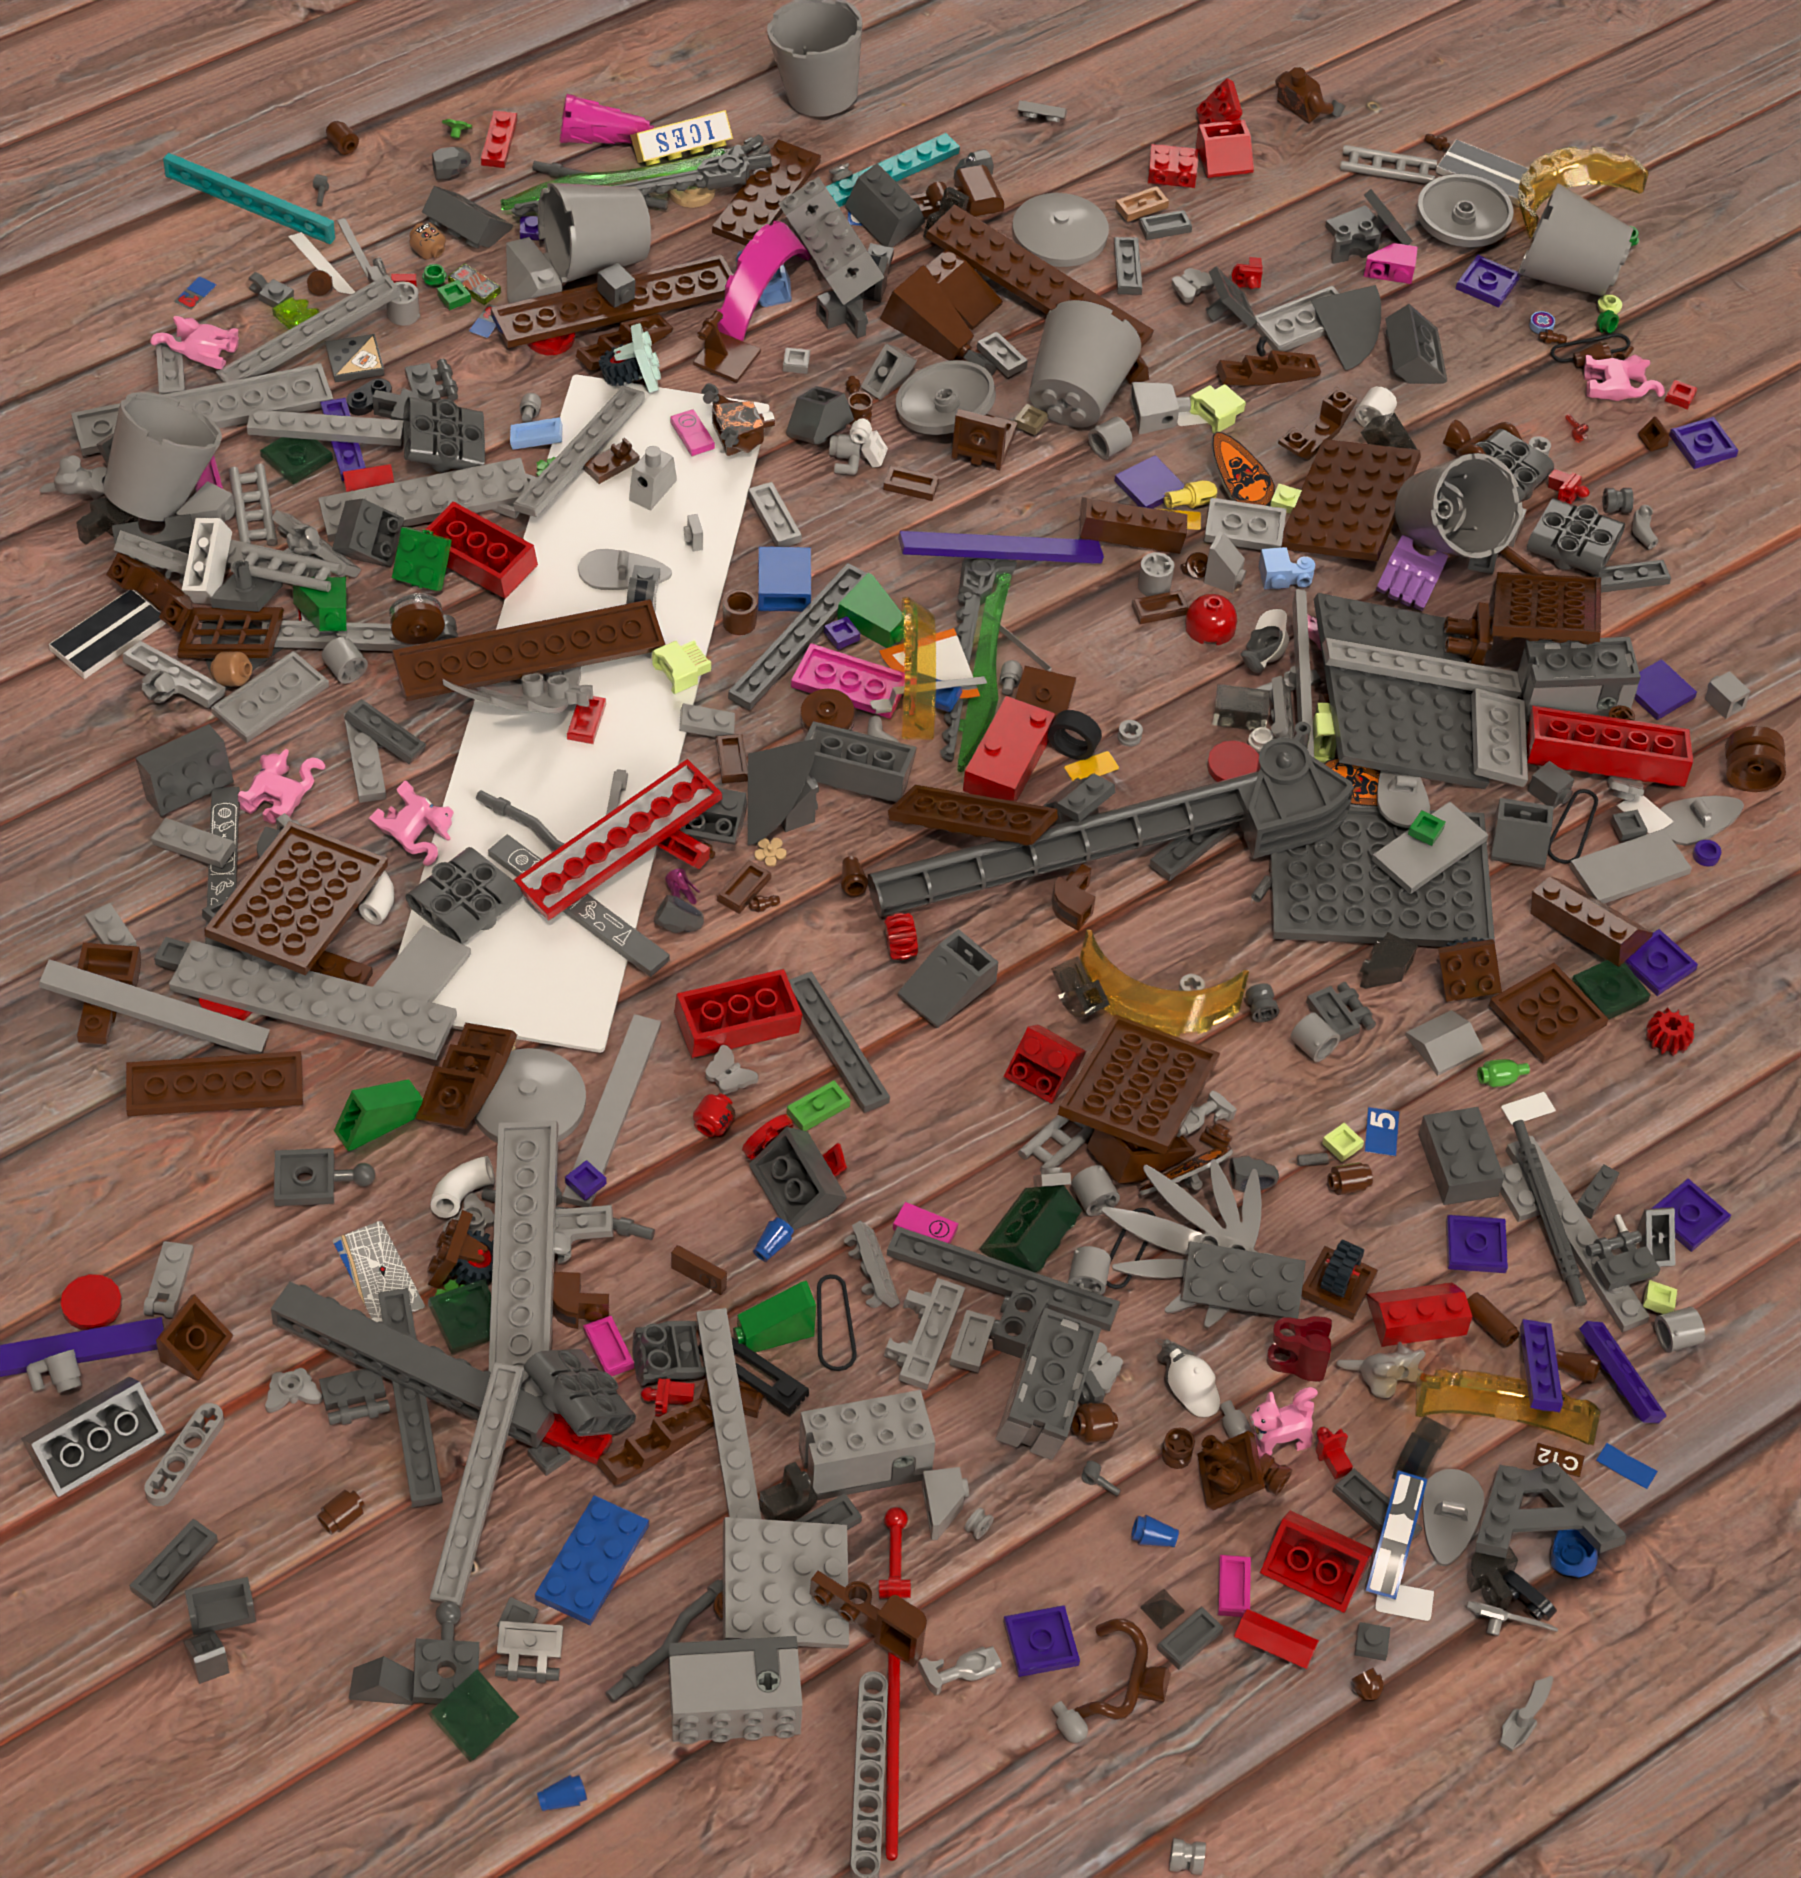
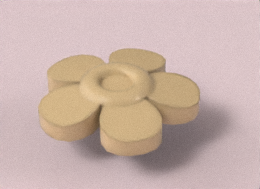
[755,838,786,867]

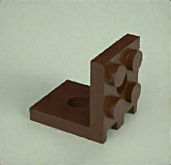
[952,409,1018,471]

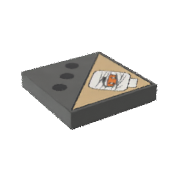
[325,334,384,383]

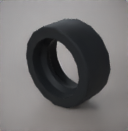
[1048,710,1102,760]

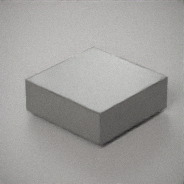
[783,348,810,374]

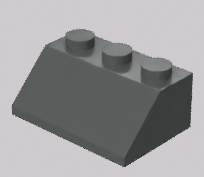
[845,163,925,248]
[422,186,513,249]
[1385,304,1447,384]
[749,1127,847,1230]

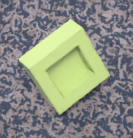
[1270,484,1302,514]
[1322,1123,1364,1162]
[1643,1280,1677,1314]

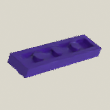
[320,398,366,481]
[1520,1319,1563,1412]
[1579,1321,1667,1423]

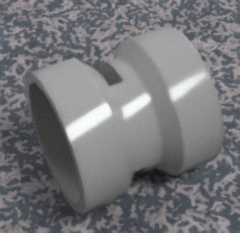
[1169,1838,1206,1876]

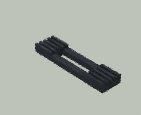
[698,1337,809,1415]

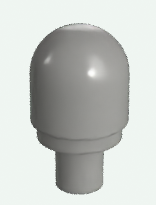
[519,393,541,422]
[1000,660,1022,695]
[1220,1400,1251,1438]
[1052,1701,1088,1743]

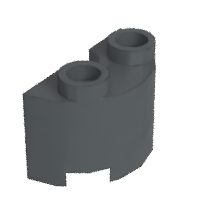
[1331,219,1381,264]

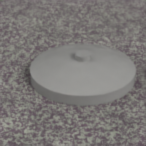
[1417,174,1514,247]
[1012,193,1109,267]
[896,360,996,435]
[474,1048,586,1143]

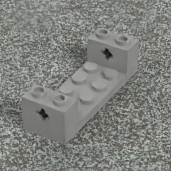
[778,176,884,305]

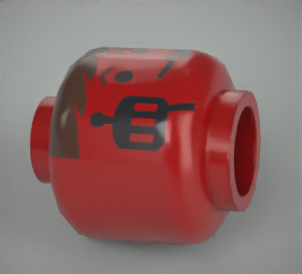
[693,1093,736,1137]

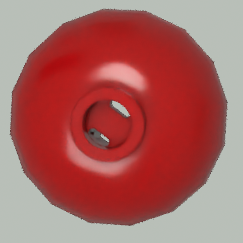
[1185,594,1238,646]

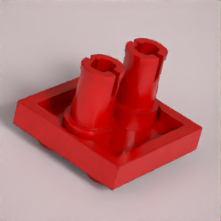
[1196,78,1243,124]

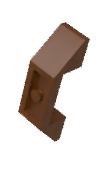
[1278,387,1357,460]
[106,553,192,632]

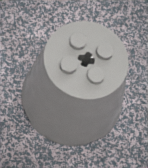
[767,0,862,116]
[538,183,651,283]
[1517,183,1633,296]
[1029,300,1141,428]
[103,392,222,522]
[1395,453,1522,558]

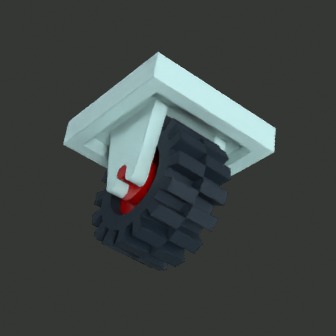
[599,323,661,393]

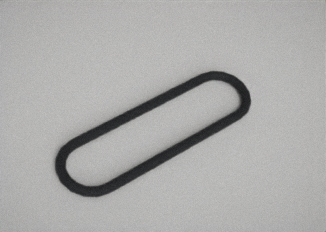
[1550,333,1631,362]
[1106,1208,1156,1289]

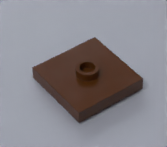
[1015,666,1076,718]

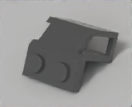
[1043,773,1116,826]

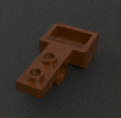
[910,165,1004,217]
[77,942,141,1045]
[810,1571,927,1667]

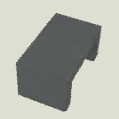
[185,1577,256,1636]

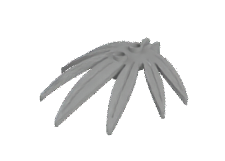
[443,632,593,713]
[1102,1159,1273,1328]

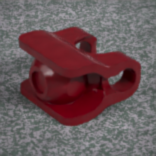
[1267,1316,1332,1382]

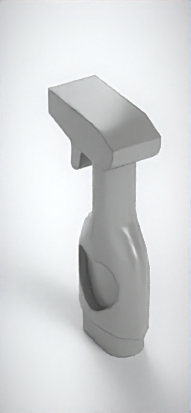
[1177,1090,1237,1137]
[918,1646,1002,1695]

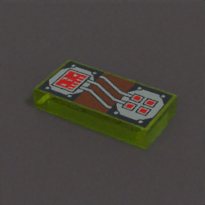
[448,263,501,305]

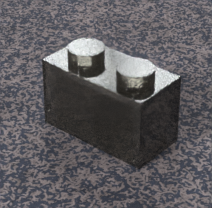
[1212,684,1270,731]

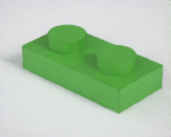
[787,1080,851,1131]

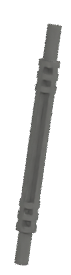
[1513,1120,1587,1307]

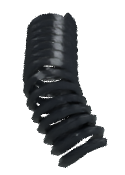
[1256,336,1267,357]

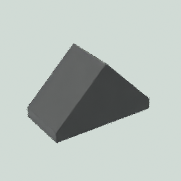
[1637,1207,1675,1267]
[183,1630,230,1684]
[349,1656,413,1705]

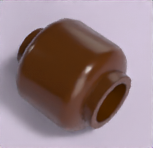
[1071,1403,1118,1443]

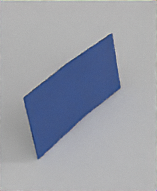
[1596,1443,1658,1489]

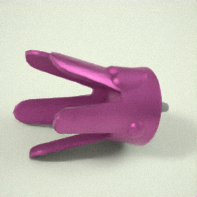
[665,869,700,904]

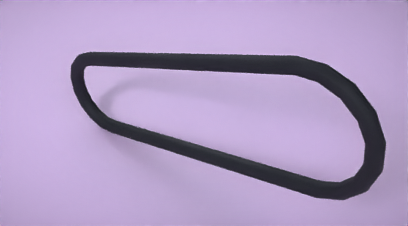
[1548,789,1599,864]
[817,1274,857,1371]

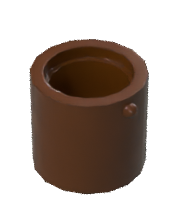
[723,589,757,635]

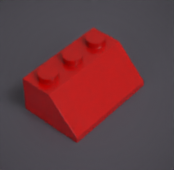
[1366,1282,1473,1347]
[1260,1510,1374,1613]

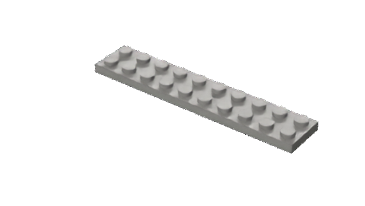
[71,363,333,456]
[169,940,457,1060]
[488,1121,559,1397]

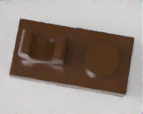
[583,438,640,484]

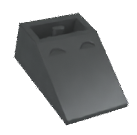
[897,929,999,1028]

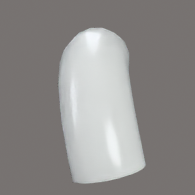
[359,871,394,925]
[430,1156,495,1218]

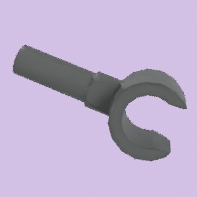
[313,174,329,206]
[1082,1461,1121,1496]

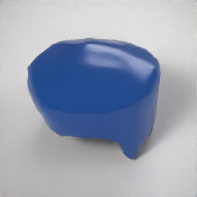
[1551,1529,1598,1578]

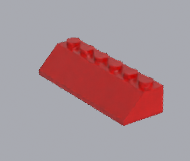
[1526,705,1693,787]

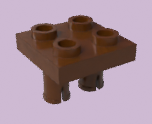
[1444,602,1494,666]
[1197,1430,1265,1511]

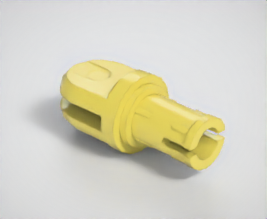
[1164,481,1217,508]

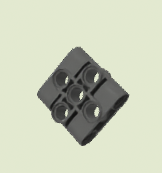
[403,397,485,473]
[1475,429,1554,502]
[1527,498,1625,576]
[406,847,523,944]
[524,1349,636,1436]

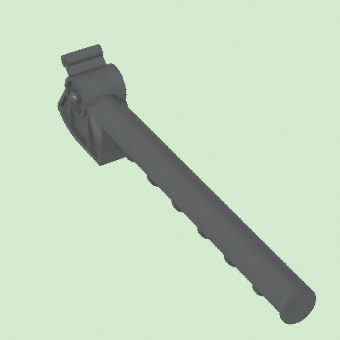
[868,722,1354,917]

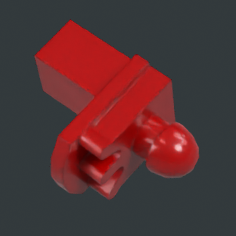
[1231,257,1263,289]
[1548,469,1590,504]
[641,1379,695,1417]
[1315,1427,1353,1480]

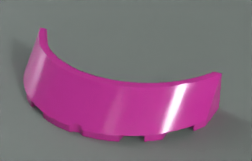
[717,221,811,341]

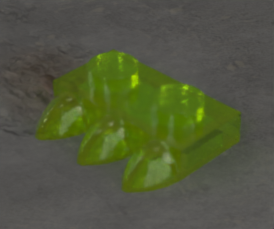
[272,297,319,330]

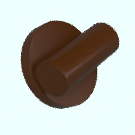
[307,270,333,295]
[1180,552,1208,578]
[1199,1123,1233,1149]

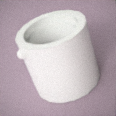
[1355,386,1397,431]

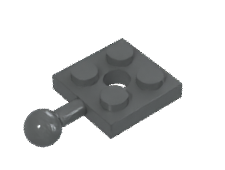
[274,1148,375,1206]
[412,1601,480,1706]

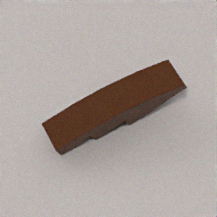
[575,314,673,371]
[1216,350,1321,386]
[597,1398,714,1486]

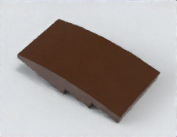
[416,1022,518,1129]

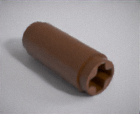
[1467,1292,1520,1347]

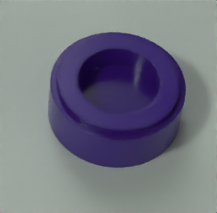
[1693,839,1722,867]

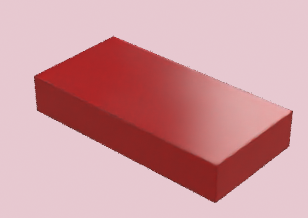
[567,696,606,744]

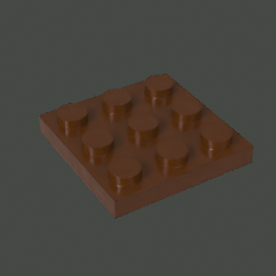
[1489,962,1608,1063]

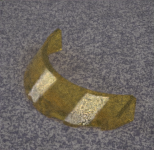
[1518,146,1649,239]
[901,596,936,740]
[1077,929,1249,1037]
[1415,1369,1601,1445]

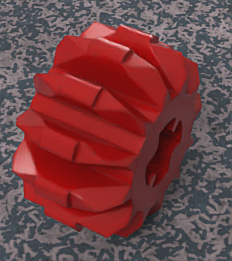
[885,913,918,960]
[1646,1007,1695,1056]

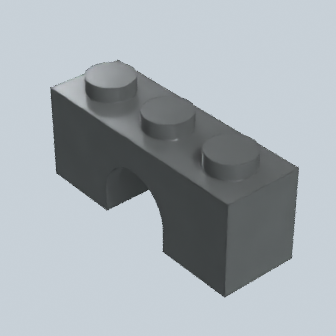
[112,514,193,563]

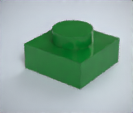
[437,279,471,311]
[1408,810,1446,846]

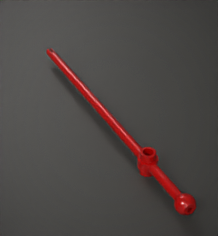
[879,1507,911,1861]

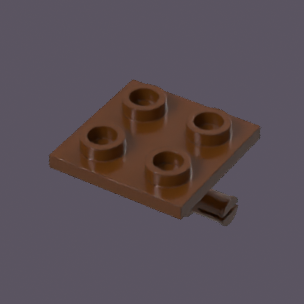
[693,310,761,383]

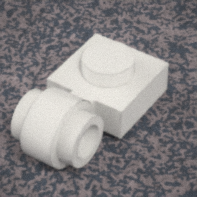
[850,419,888,468]

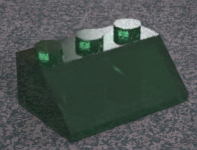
[979,1185,1082,1272]

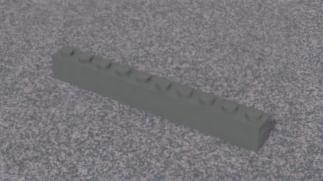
[271,1281,555,1449]

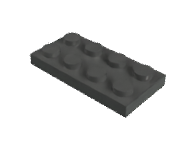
[1180,1241,1306,1319]

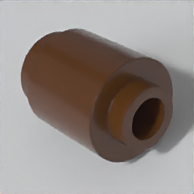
[326,121,359,155]
[1327,1162,1373,1195]
[317,1489,365,1535]

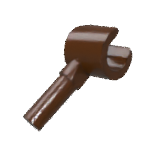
[1613,346,1634,360]

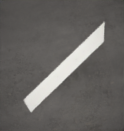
[288,232,355,294]

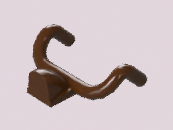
[1443,420,1522,457]
[1075,1618,1171,1720]

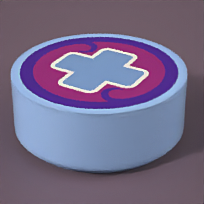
[1529,311,1555,334]

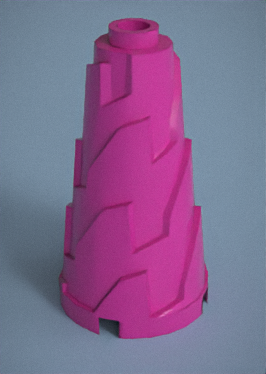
[560,94,654,144]

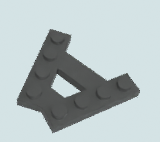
[1475,1462,1626,1558]

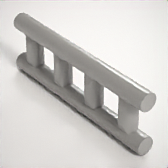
[1340,145,1438,184]
[229,464,277,546]
[230,544,342,592]
[1018,1115,1095,1171]

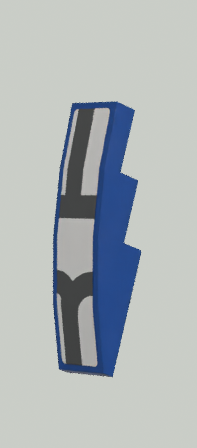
[1366,1471,1428,1599]

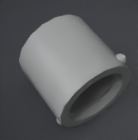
[386,281,420,326]
[1088,417,1133,460]
[1138,552,1174,597]
[322,637,368,684]
[1290,1012,1340,1062]
[1071,1165,1120,1216]
[1068,1246,1111,1295]
[1655,1306,1705,1353]

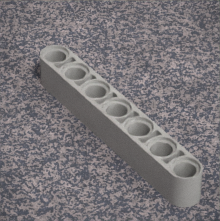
[850,1671,888,1878]

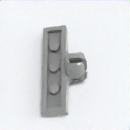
[271,510,361,578]
[123,641,225,708]
[494,1205,613,1265]

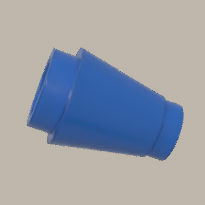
[753,1217,794,1262]
[1131,1515,1179,1547]
[537,1774,587,1811]

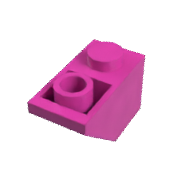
[1364,243,1418,284]

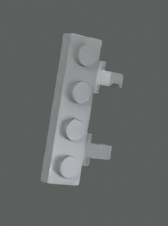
[884,1278,965,1390]

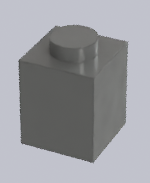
[597,263,635,308]
[1528,761,1574,809]

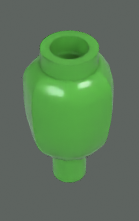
[1477,1059,1530,1087]

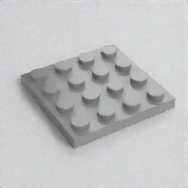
[723,1517,849,1649]

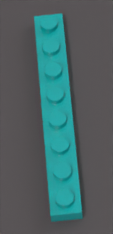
[825,133,960,207]
[163,153,335,244]

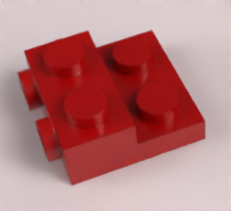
[1148,144,1198,188]

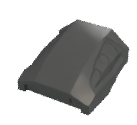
[632,1321,705,1386]

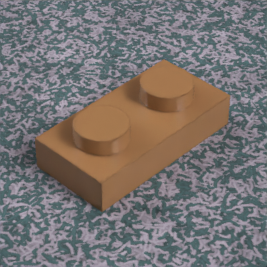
[1115,186,1169,222]

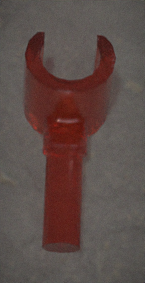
[1565,414,1589,443]

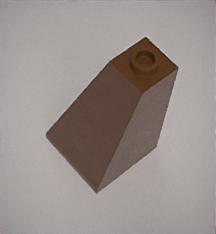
[880,265,974,361]

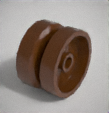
[1725,726,1786,792]

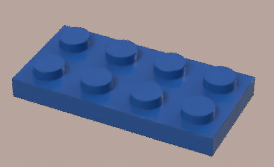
[535,1495,649,1626]

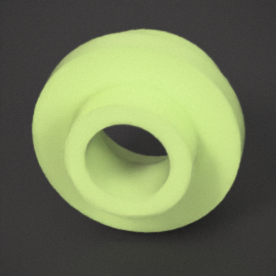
[1597,295,1622,315]

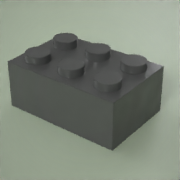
[135,724,234,816]
[1418,1107,1504,1205]

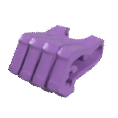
[1376,535,1448,611]

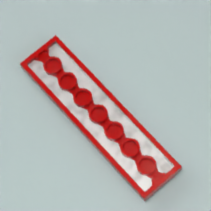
[513,759,723,921]

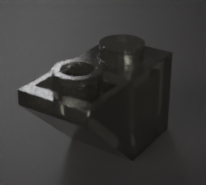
[1360,412,1418,450]
[1359,932,1417,989]

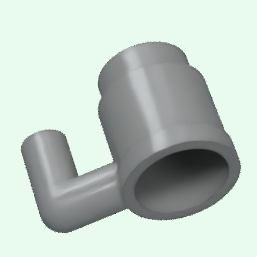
[829,434,862,475]
[26,1349,82,1393]

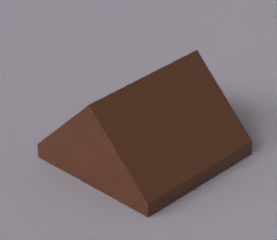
[156,1294,234,1381]

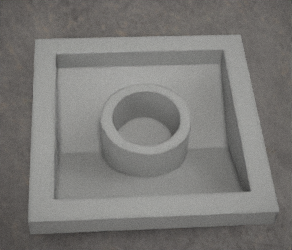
[1405,1010,1484,1076]

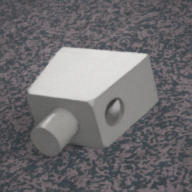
[1130,382,1191,434]
[629,446,677,511]

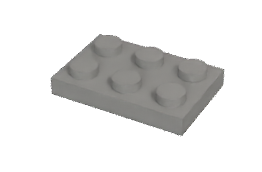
[1204,498,1286,550]

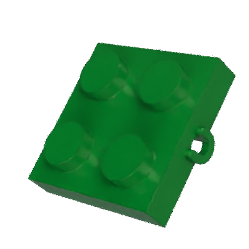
[392,527,452,591]

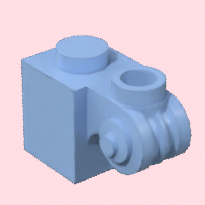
[1258,547,1315,589]

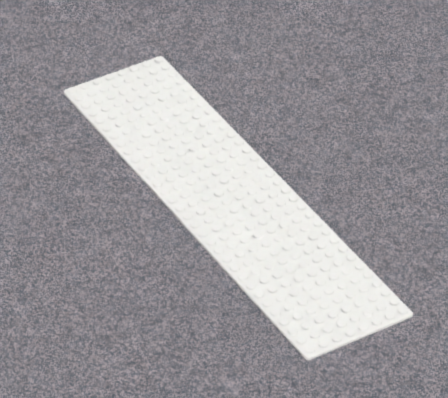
[397,375,769,1053]

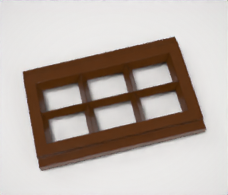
[177,607,284,658]

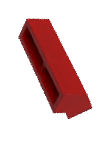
[657,830,710,869]
[1234,1609,1319,1669]

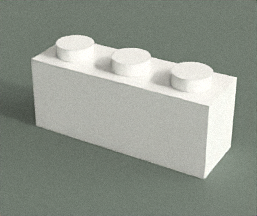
[182,518,232,604]

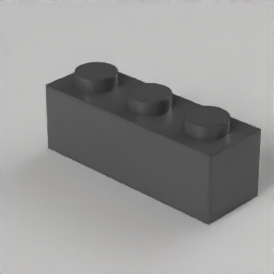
[1577,1164,1619,1219]

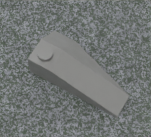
[506,237,562,304]

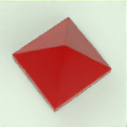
[822,1143,847,1177]

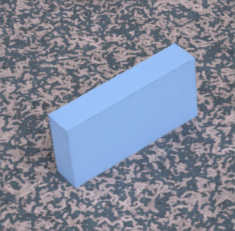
[510,417,563,450]

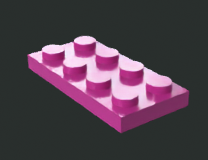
[791,643,910,719]

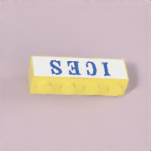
[630,110,733,166]

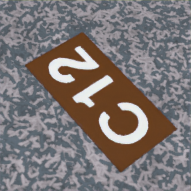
[1533,1443,1585,1477]

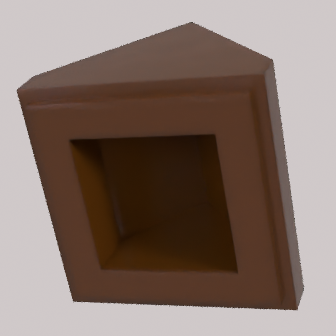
[1126,354,1149,385]
[1637,416,1669,451]

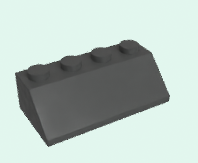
[804,721,917,802]
[21,1377,166,1497]

